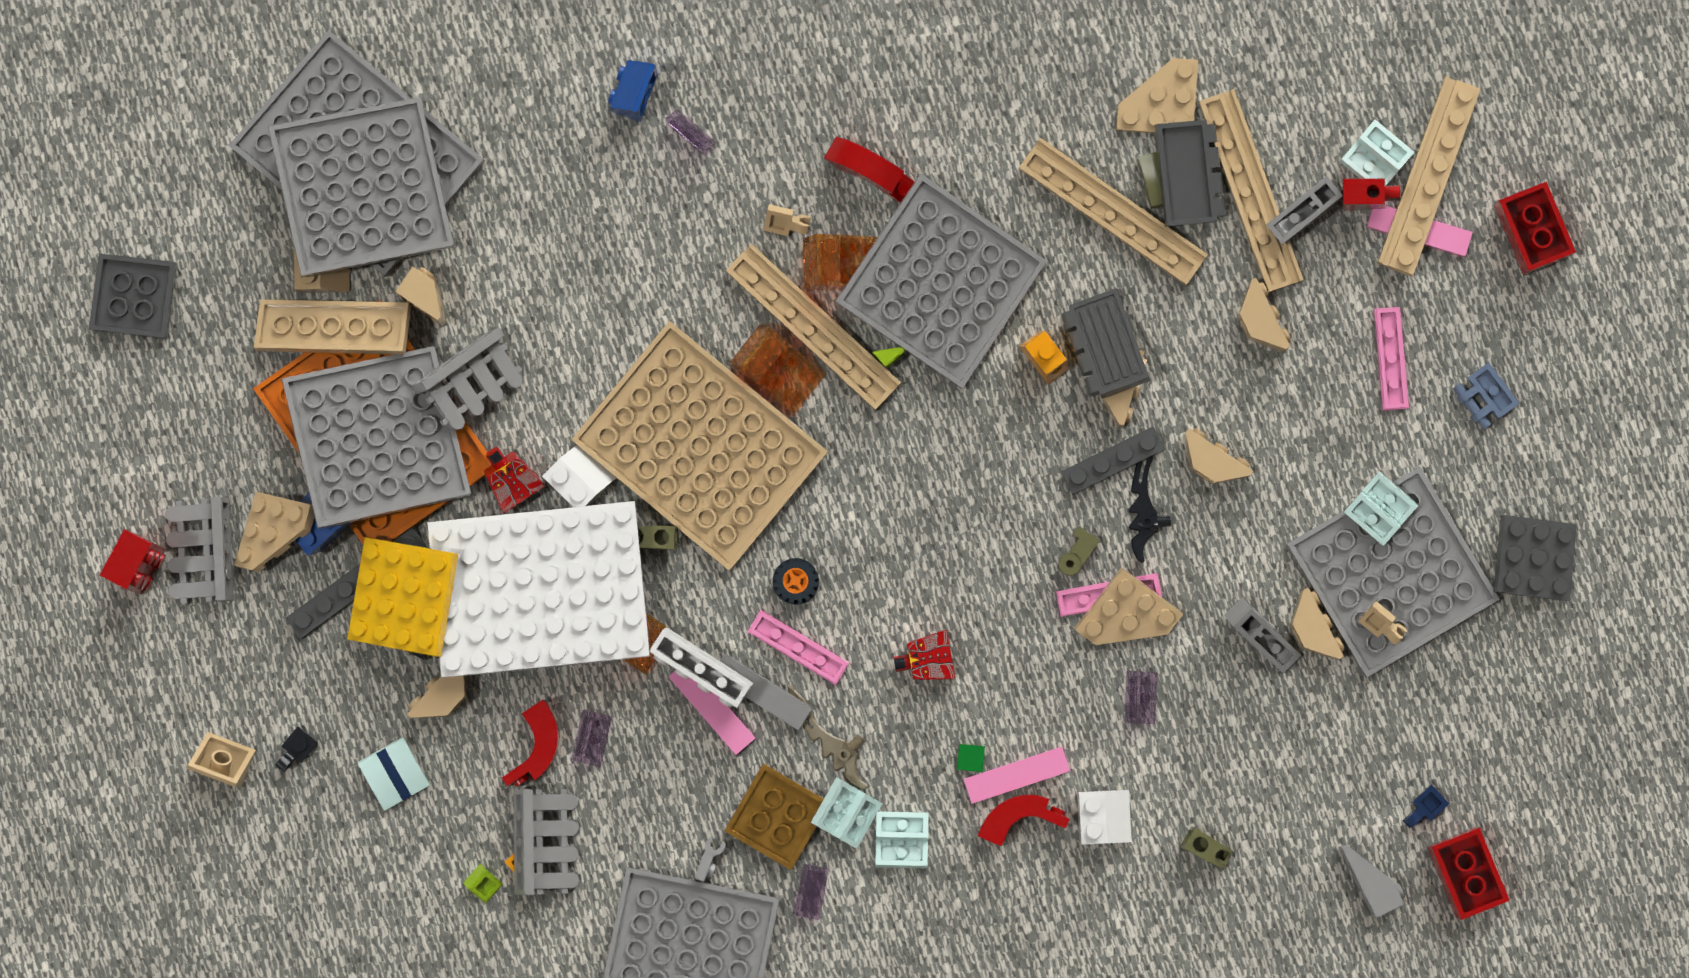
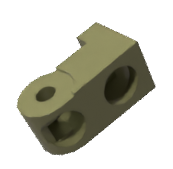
[638,526,678,551]
[1058,526,1100,576]
[1180,827,1233,870]

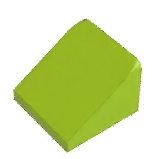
[873,347,905,369]
[463,864,503,903]

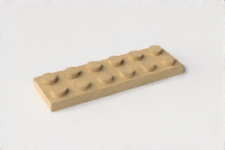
[254,299,411,355]

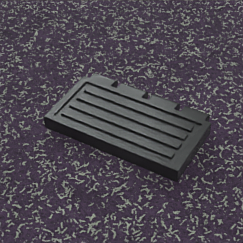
[1154,120,1225,227]
[1061,288,1150,398]

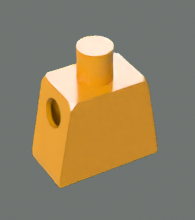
[1019,331,1069,385]

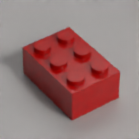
[1494,182,1576,276]
[99,529,166,595]
[1427,827,1510,920]

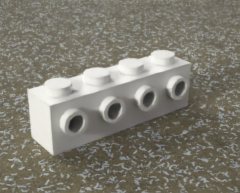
[649,627,754,708]

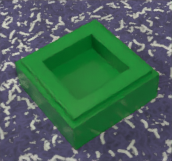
[957,744,985,772]

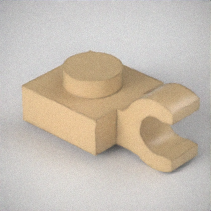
[763,204,811,236]
[1358,601,1407,645]

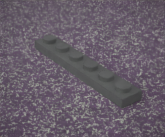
[286,527,427,639]

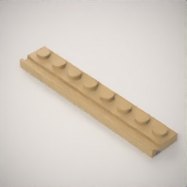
[1377,76,1480,277]
[1198,89,1304,293]
[1019,138,1208,286]
[726,244,901,411]

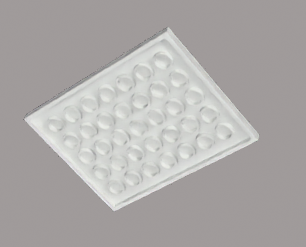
[428,501,650,678]

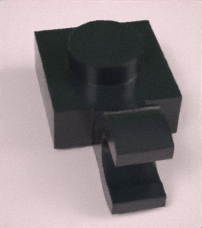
[275,727,318,772]

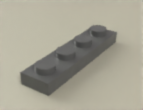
[1061,426,1165,496]

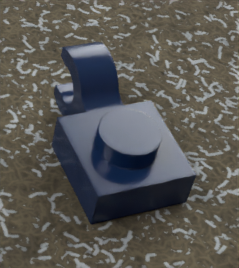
[1402,784,1449,828]

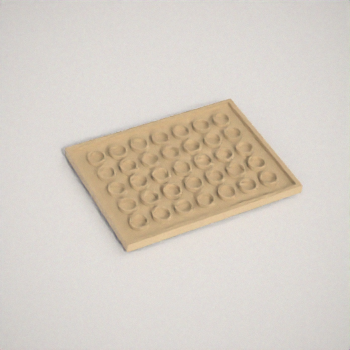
[571,321,828,571]

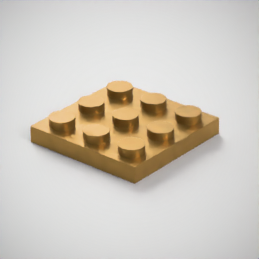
[724,763,824,870]

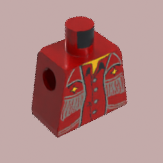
[1343,178,1400,211]
[484,447,545,513]
[893,630,955,680]

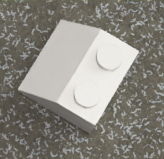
[542,445,616,507]
[1077,790,1132,845]

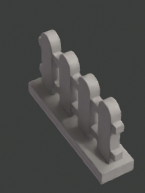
[412,327,522,430]
[165,496,234,604]
[513,789,579,895]

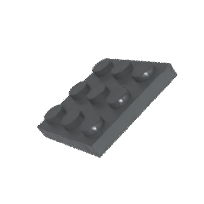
[89,253,177,339]
[1494,515,1577,601]

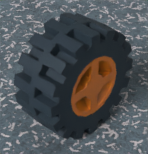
[773,558,819,605]

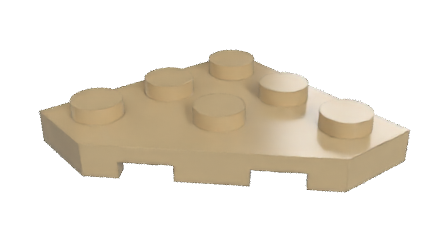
[1116,58,1198,134]
[234,492,315,572]
[1074,567,1183,645]

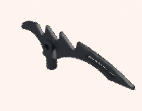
[1129,456,1171,563]

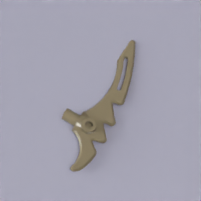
[788,686,868,790]

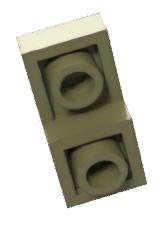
[1137,152,1163,209]

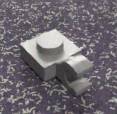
[694,837,725,883]

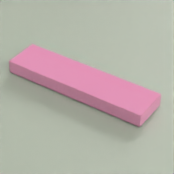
[1366,206,1473,257]
[1374,307,1409,411]
[1056,573,1162,617]
[748,610,849,685]
[669,671,756,755]
[963,747,1070,804]

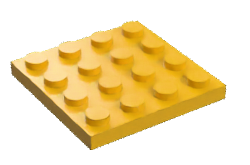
[347,537,459,657]

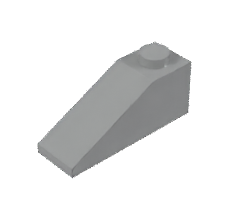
[1266,176,1343,245]
[1224,597,1302,673]
[1339,845,1405,918]

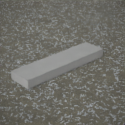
[720,653,813,730]

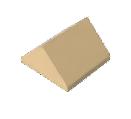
[187,732,256,788]

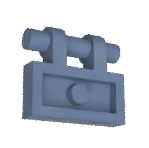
[1453,362,1520,430]

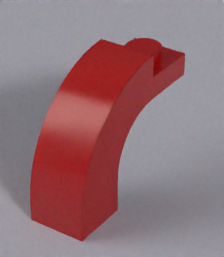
[824,136,915,203]
[501,699,559,788]
[977,795,1070,846]

